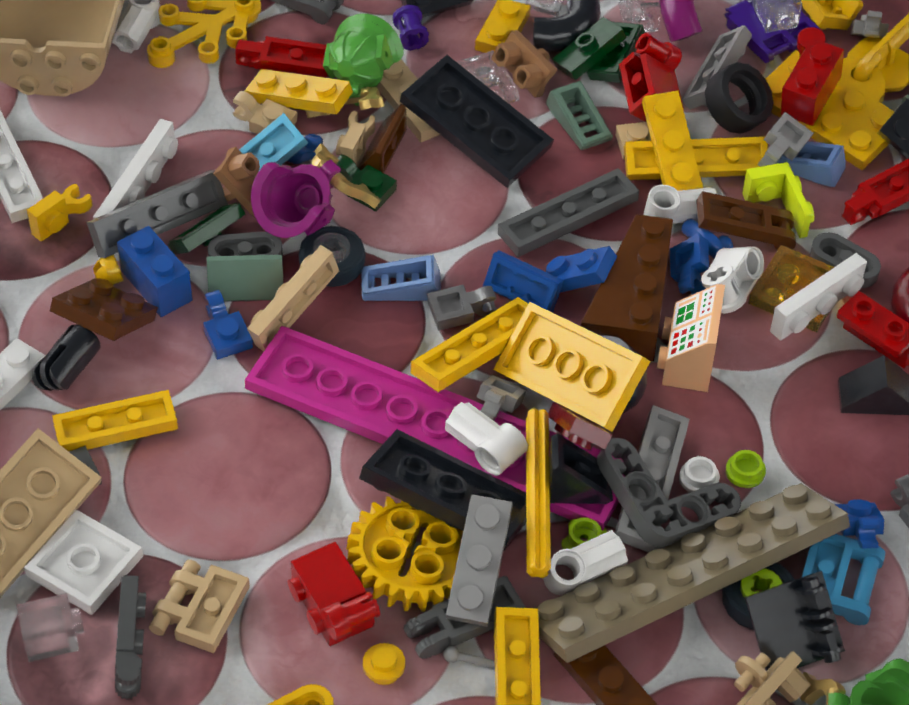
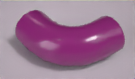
[659,0,702,43]

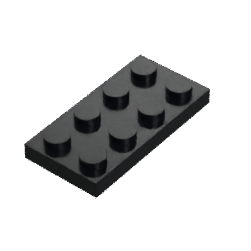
[399,55,554,188]
[359,429,526,551]

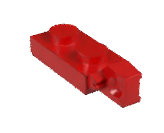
[235,36,328,78]
[842,158,909,225]

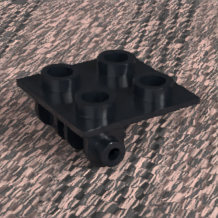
[745,571,845,671]

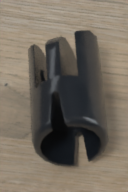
[32,324,101,391]

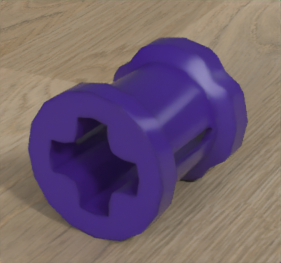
[392,5,429,51]

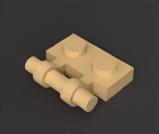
[149,559,250,653]

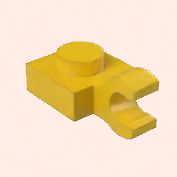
[27,184,93,242]

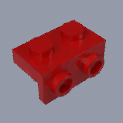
[837,291,909,368]

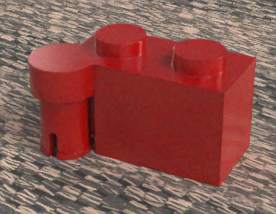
[781,27,844,126]
[619,33,684,122]
[288,541,381,646]

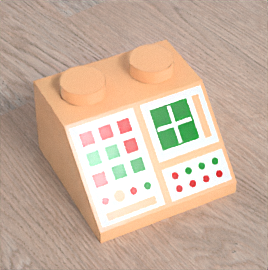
[657,284,725,392]

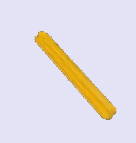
[526,408,551,579]

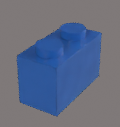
[117,225,193,317]

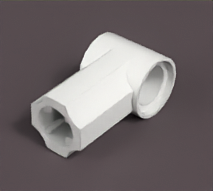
[112,0,160,54]
[643,185,717,228]
[445,402,528,476]
[543,530,628,596]

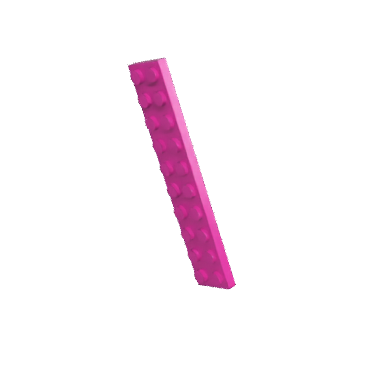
[245,326,625,530]

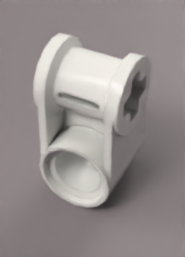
[701,246,764,314]

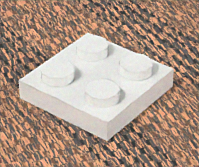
[24,510,143,615]

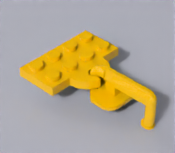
[765,13,909,170]

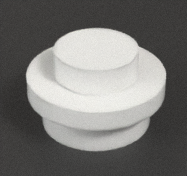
[679,456,720,492]

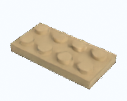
[0,428,102,598]

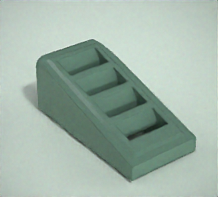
[546,81,613,151]

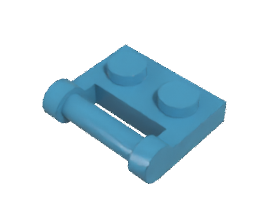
[802,534,886,625]

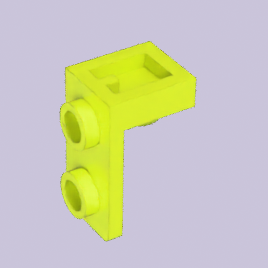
[742,162,814,238]

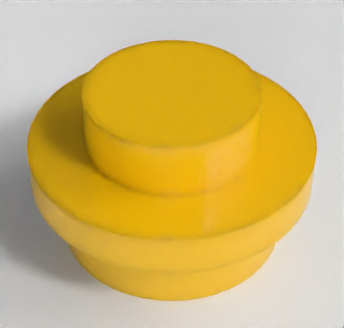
[363,643,405,685]

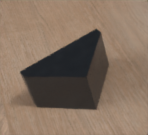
[838,355,909,415]
[549,433,613,504]

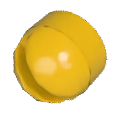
[93,254,124,285]

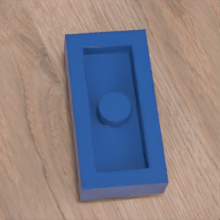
[546,246,617,293]

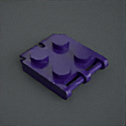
[724,0,821,63]

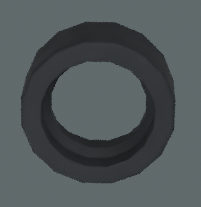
[705,62,773,134]

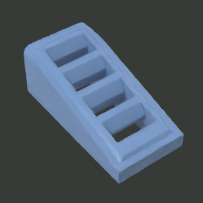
[777,141,846,187]
[361,254,441,301]

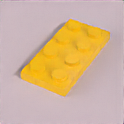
[493,302,650,432]

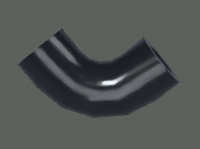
[533,0,601,52]

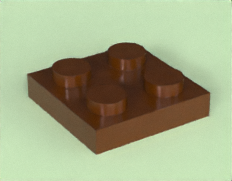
[50,278,158,341]

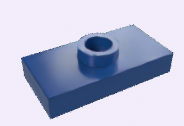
[483,250,564,313]

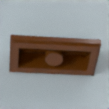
[358,104,406,173]

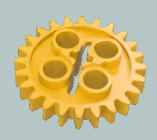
[346,496,463,612]

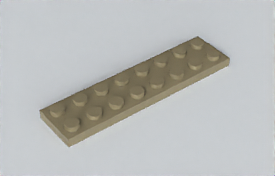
[536,483,850,663]

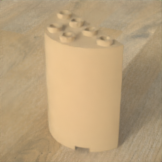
[0,0,125,97]

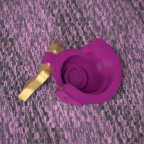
[251,143,381,238]

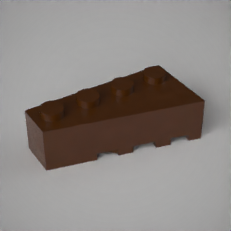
[581,214,673,362]

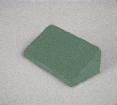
[206,254,284,301]

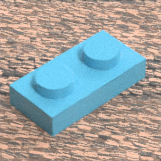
[239,113,308,171]

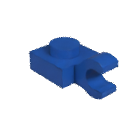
[670,233,709,295]
[203,290,253,360]
[835,499,884,549]

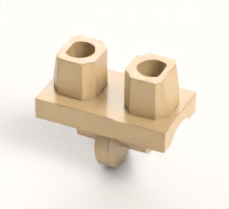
[734,651,810,705]

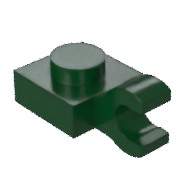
[336,154,397,212]

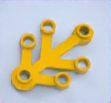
[147,0,261,68]

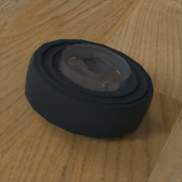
[298,226,366,287]

